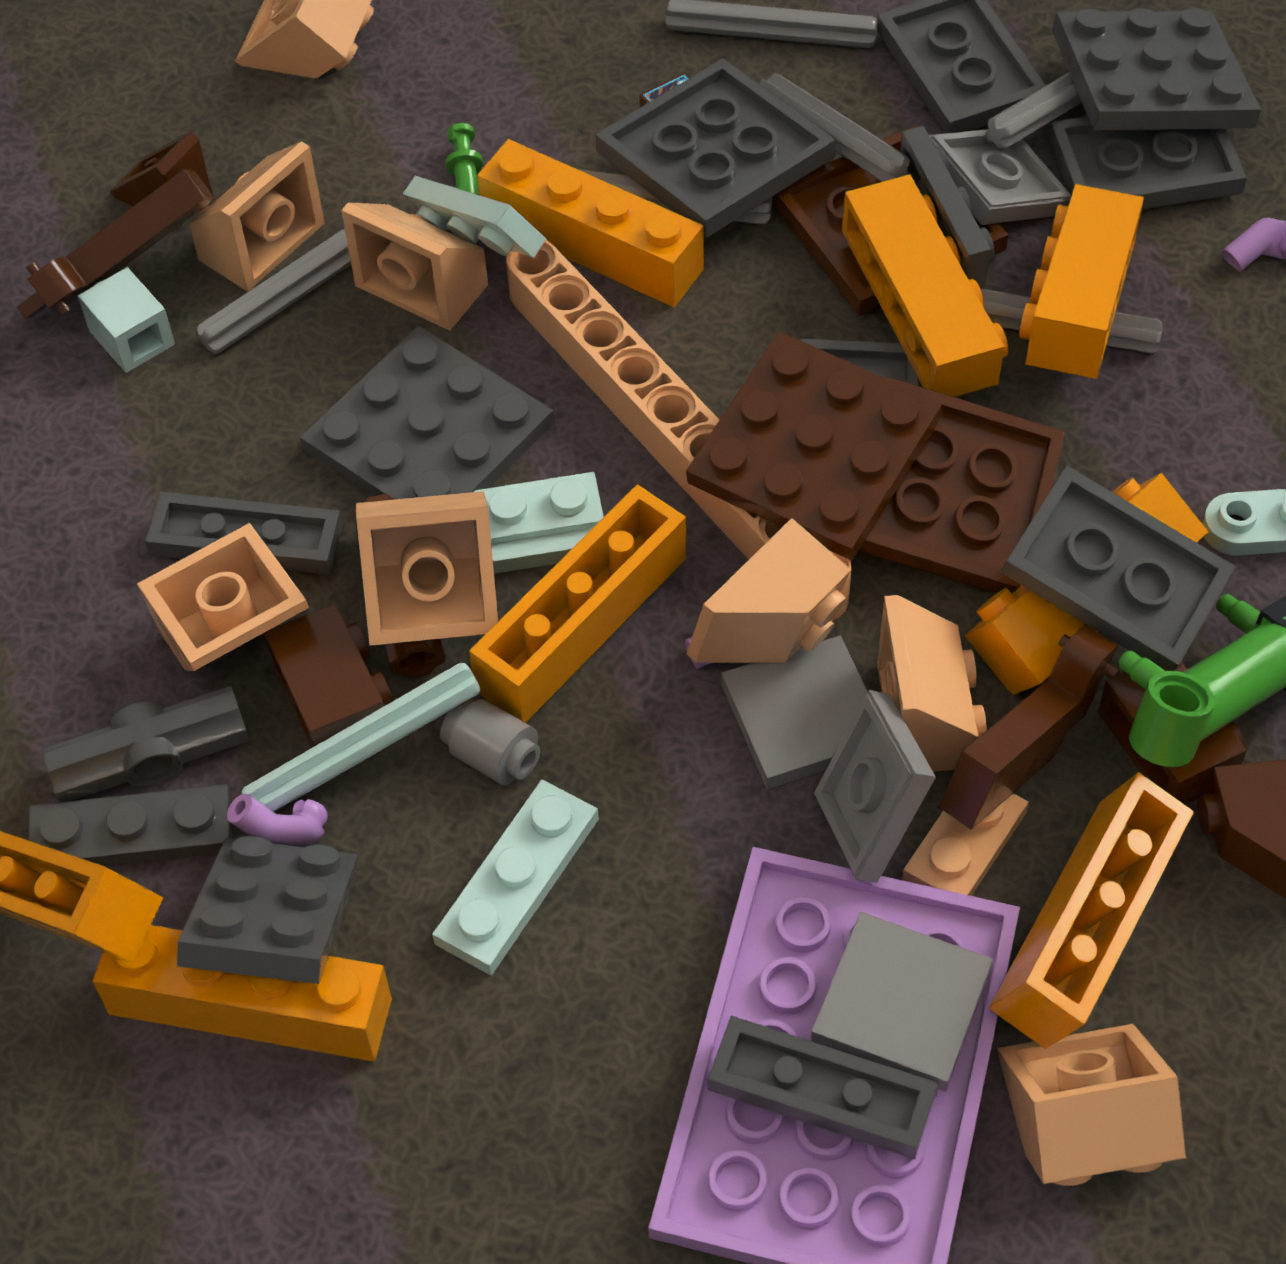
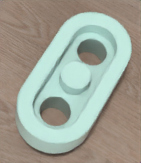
[1202,489,1286,556]

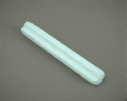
[241,663,481,812]

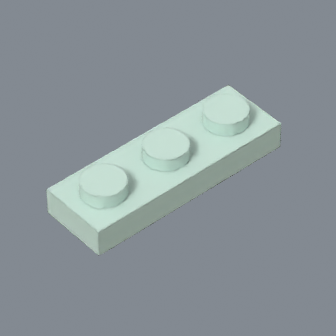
[403,176,546,258]
[432,780,599,976]

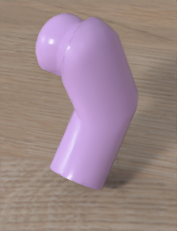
[1222,218,1286,272]
[227,793,328,847]

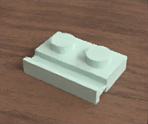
[474,472,604,574]

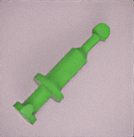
[445,123,483,195]

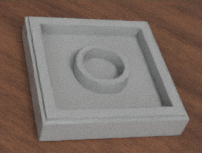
[929,129,1072,225]
[721,635,868,789]
[814,690,936,883]
[811,911,993,1091]

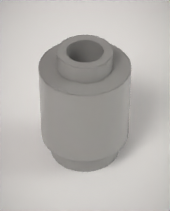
[440,699,540,785]

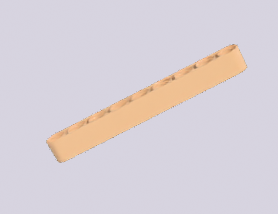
[506,240,852,621]

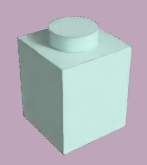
[78,267,175,373]

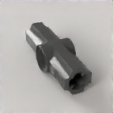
[42,686,250,802]

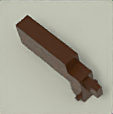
[16,169,215,319]
[938,625,1120,830]

